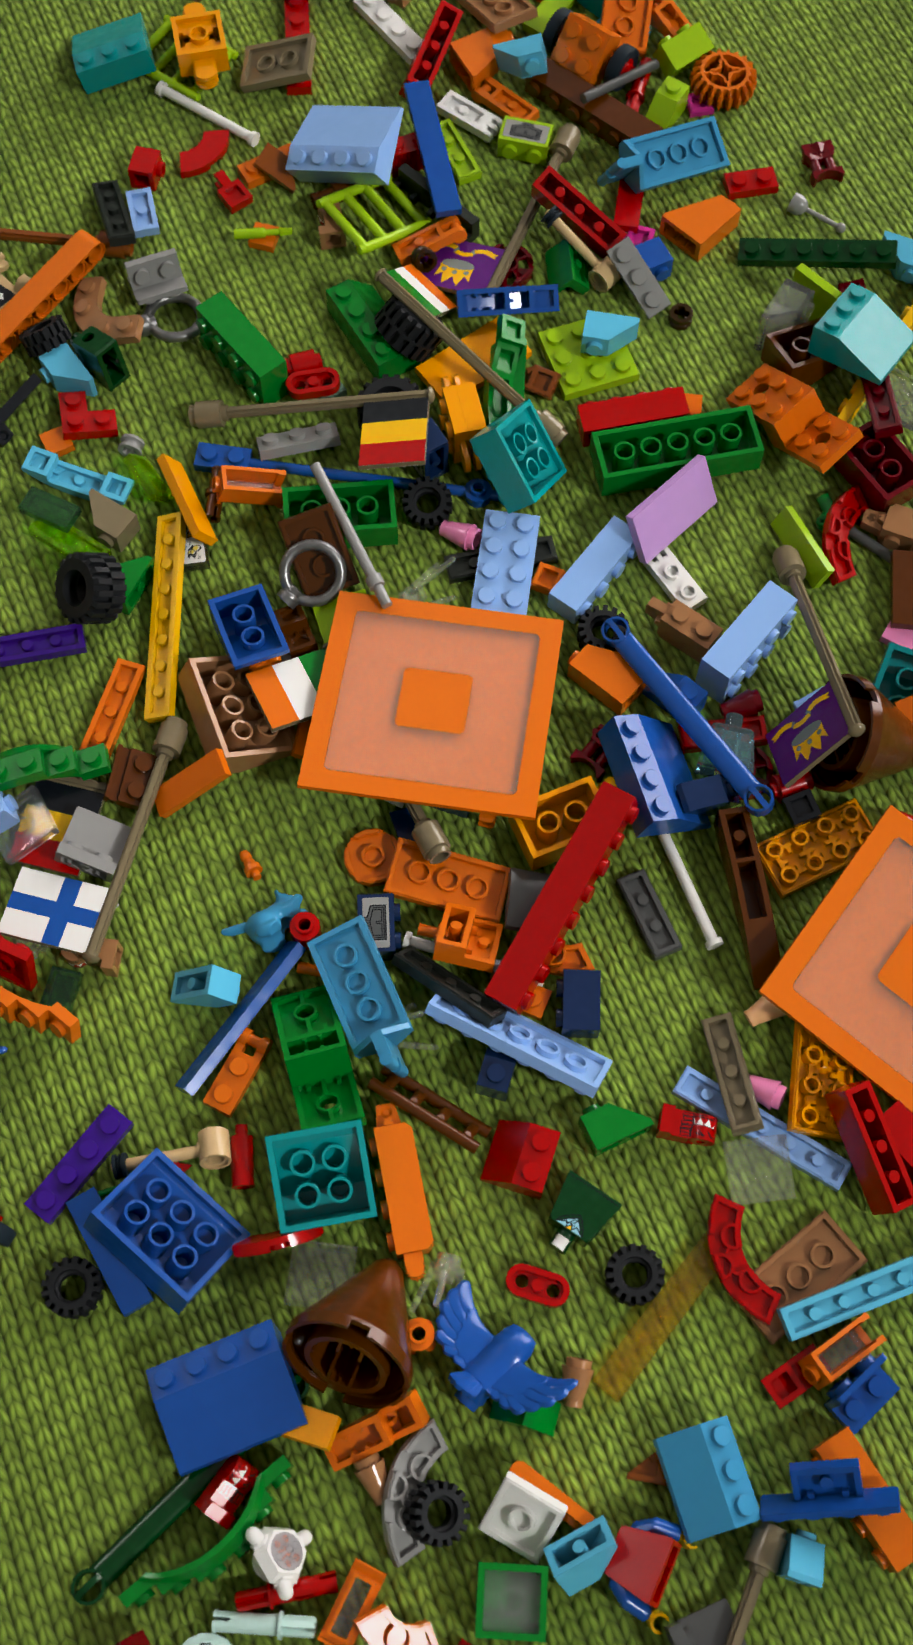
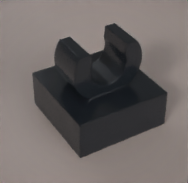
[781,788,822,828]

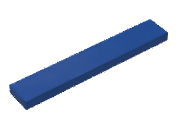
[404,80,462,218]
[175,941,306,1096]

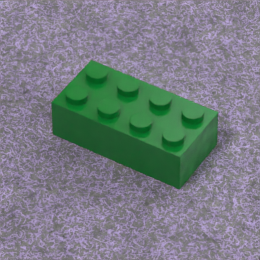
[195,291,288,404]
[282,479,398,548]

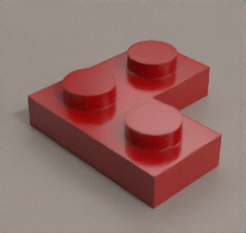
[58,391,118,440]

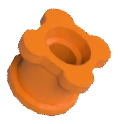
[408,1317,436,1355]

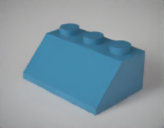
[653,1415,761,1544]

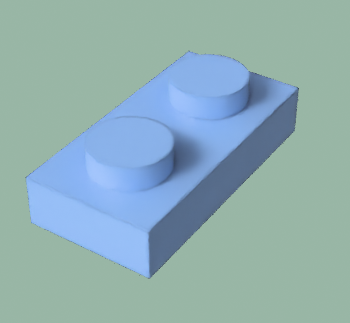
[125,187,160,238]

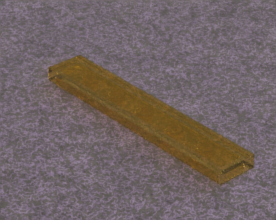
[592,1231,716,1403]

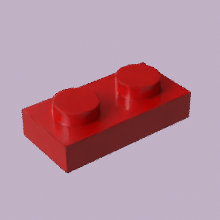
[722,166,779,200]

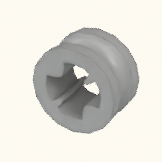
[117,433,145,459]

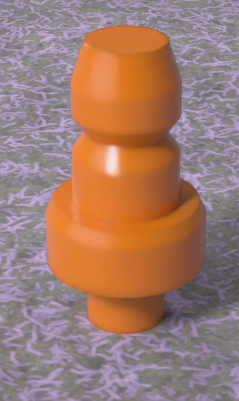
[239,850,263,881]

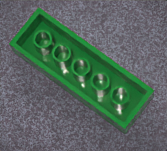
[589,405,765,496]

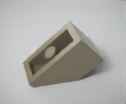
[89,489,141,553]

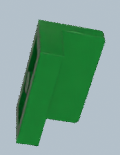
[545,239,590,295]

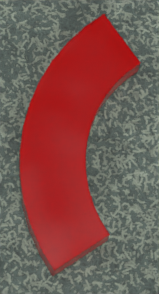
[822,485,869,586]
[707,1193,782,1326]

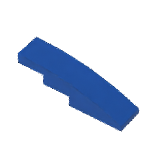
[456,284,559,318]

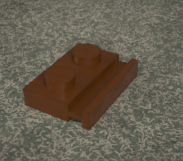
[102,744,157,811]

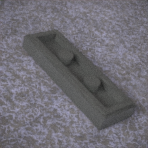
[616,869,683,961]

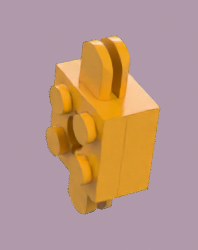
[170,2,230,90]
[438,374,486,473]

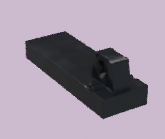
[0,373,42,448]

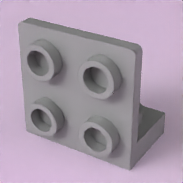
[54,806,131,882]

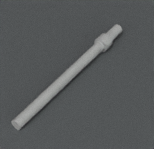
[310,462,393,609]

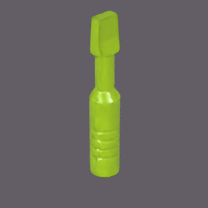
[234,227,292,240]

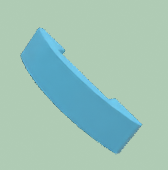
[21,445,135,505]

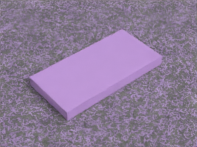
[625,454,717,564]

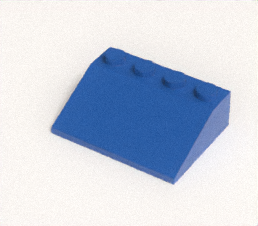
[597,714,711,838]
[84,1148,251,1315]
[145,1319,308,1477]

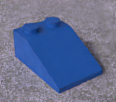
[207,583,290,670]

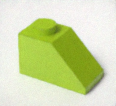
[645,75,690,129]

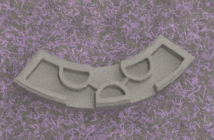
[382,1418,449,1568]

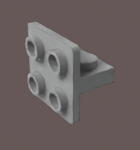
[124,248,188,305]

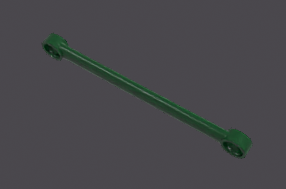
[71,1369,310,1606]

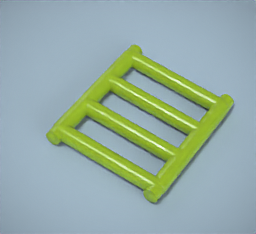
[145,14,239,102]
[315,175,433,256]

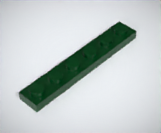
[738,238,898,269]

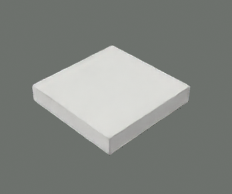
[478,1470,569,1565]

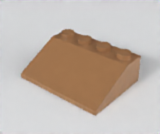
[177,655,296,774]

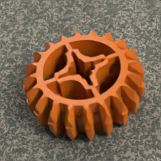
[690,48,757,112]

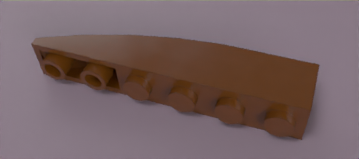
[713,806,781,991]

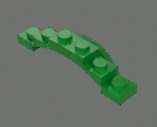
[483,313,527,426]
[0,743,112,792]
[118,1454,294,1608]

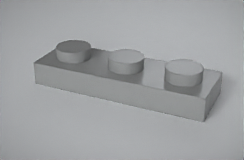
[606,236,671,320]
[256,422,341,461]

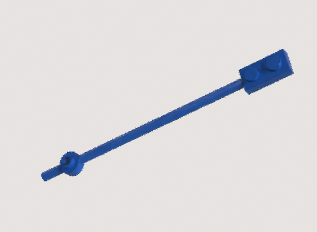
[193,442,500,508]

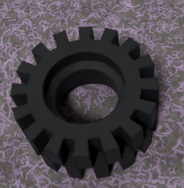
[19,315,72,357]
[402,476,452,531]
[577,605,629,652]
[604,1244,665,1307]
[41,1256,105,1320]
[403,1479,470,1547]

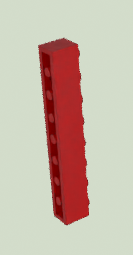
[484,781,640,1015]

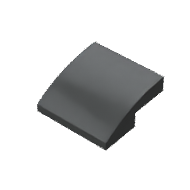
[505,868,550,931]

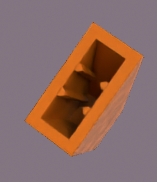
[449,28,515,92]
[659,195,741,262]
[567,644,646,715]

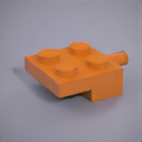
[417,902,504,973]

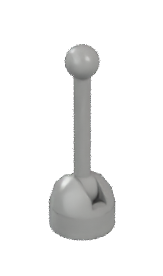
[786,192,846,233]

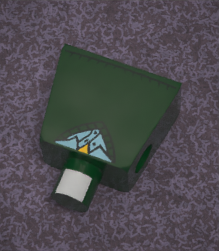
[70,326,130,392]
[548,1170,622,1255]

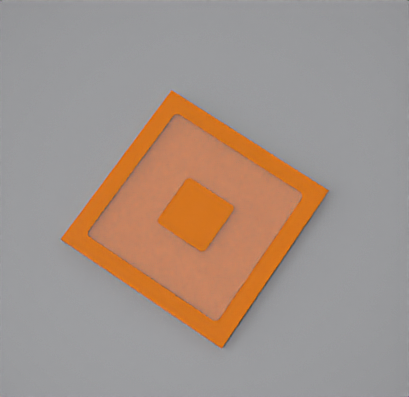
[297,591,564,821]
[758,805,913,1114]

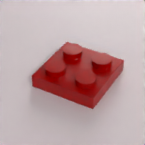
[0,935,38,992]

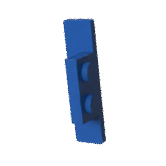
[760,1458,901,1523]

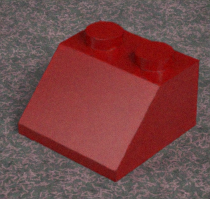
[480,1120,561,1200]

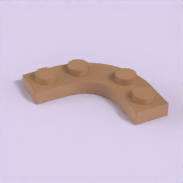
[73,276,144,345]

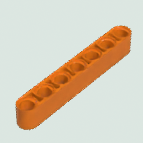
[0,230,106,364]

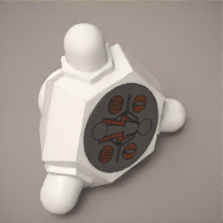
[245,1526,312,1601]

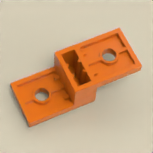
[726,363,864,474]

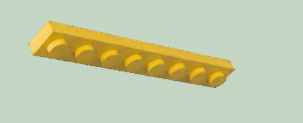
[144,511,187,724]

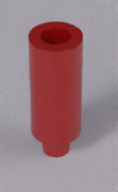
[230,1124,255,1190]

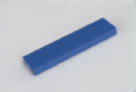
[66,1187,154,1317]

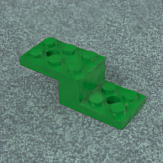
[270,985,367,1129]

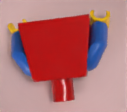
[604,1517,698,1635]

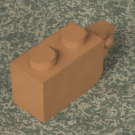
[859,504,913,551]
[645,596,723,663]

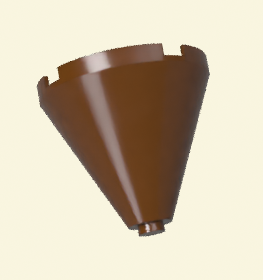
[810,674,913,793]
[282,1258,413,1409]

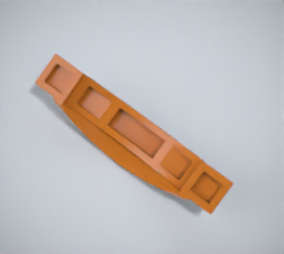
[0,985,81,1044]

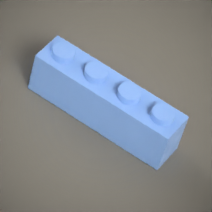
[547,515,637,624]

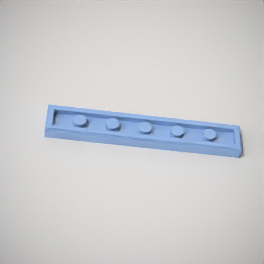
[671,1065,852,1192]

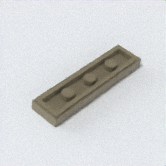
[701,1012,765,1137]

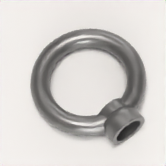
[141,293,201,343]
[277,539,347,609]

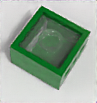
[474,1561,548,1642]

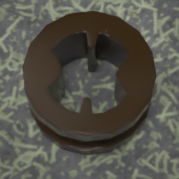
[411,246,437,273]
[668,303,693,330]

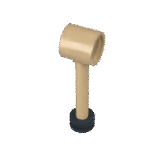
[541,205,622,293]
[111,1126,232,1180]

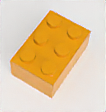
[508,775,598,871]

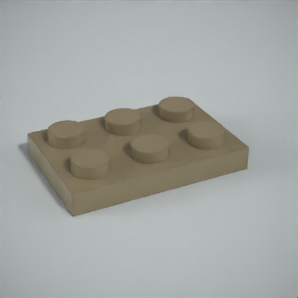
[240,33,317,93]

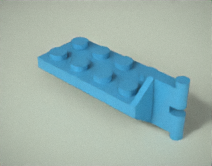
[597,116,730,194]
[307,915,414,1078]

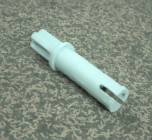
[212,1609,317,1640]

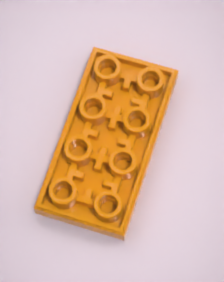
[415,316,532,399]
[757,798,873,899]
[787,1022,854,1143]

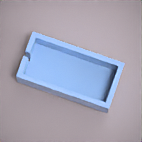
[695,580,798,704]

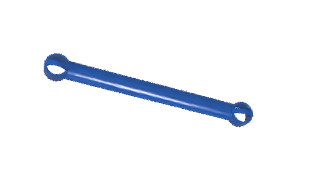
[601,616,775,817]

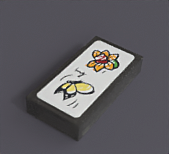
[184,526,210,572]

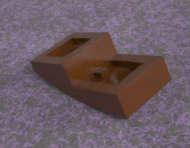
[274,604,319,659]

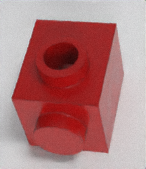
[127,146,166,192]

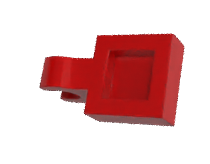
[213,169,253,214]

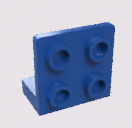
[824,1353,900,1435]

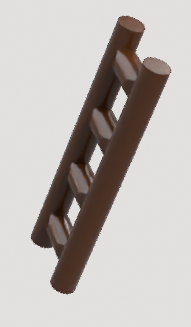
[367,1066,492,1154]

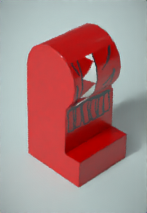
[656,1103,718,1146]
[194,1454,259,1530]

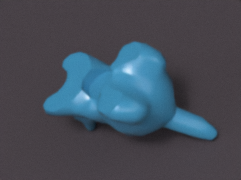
[221,890,308,953]

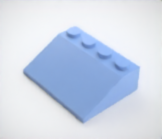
[285,105,404,185]

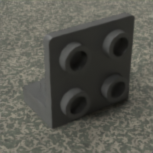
[663,1599,747,1645]

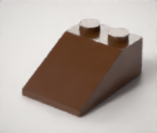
[760,318,839,386]

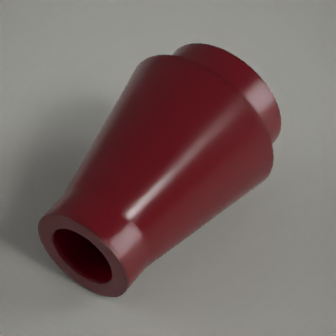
[719,689,764,719]

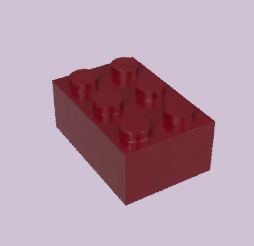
[834,421,913,513]

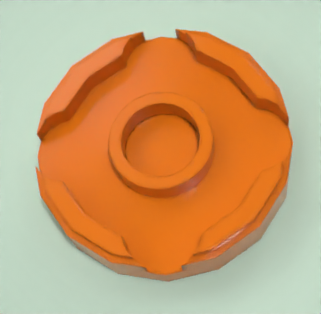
[344,828,397,887]

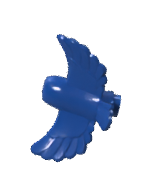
[434,1280,578,1415]

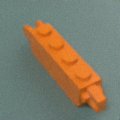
[369,1103,434,1282]

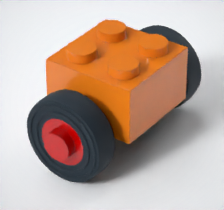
[542,7,639,92]

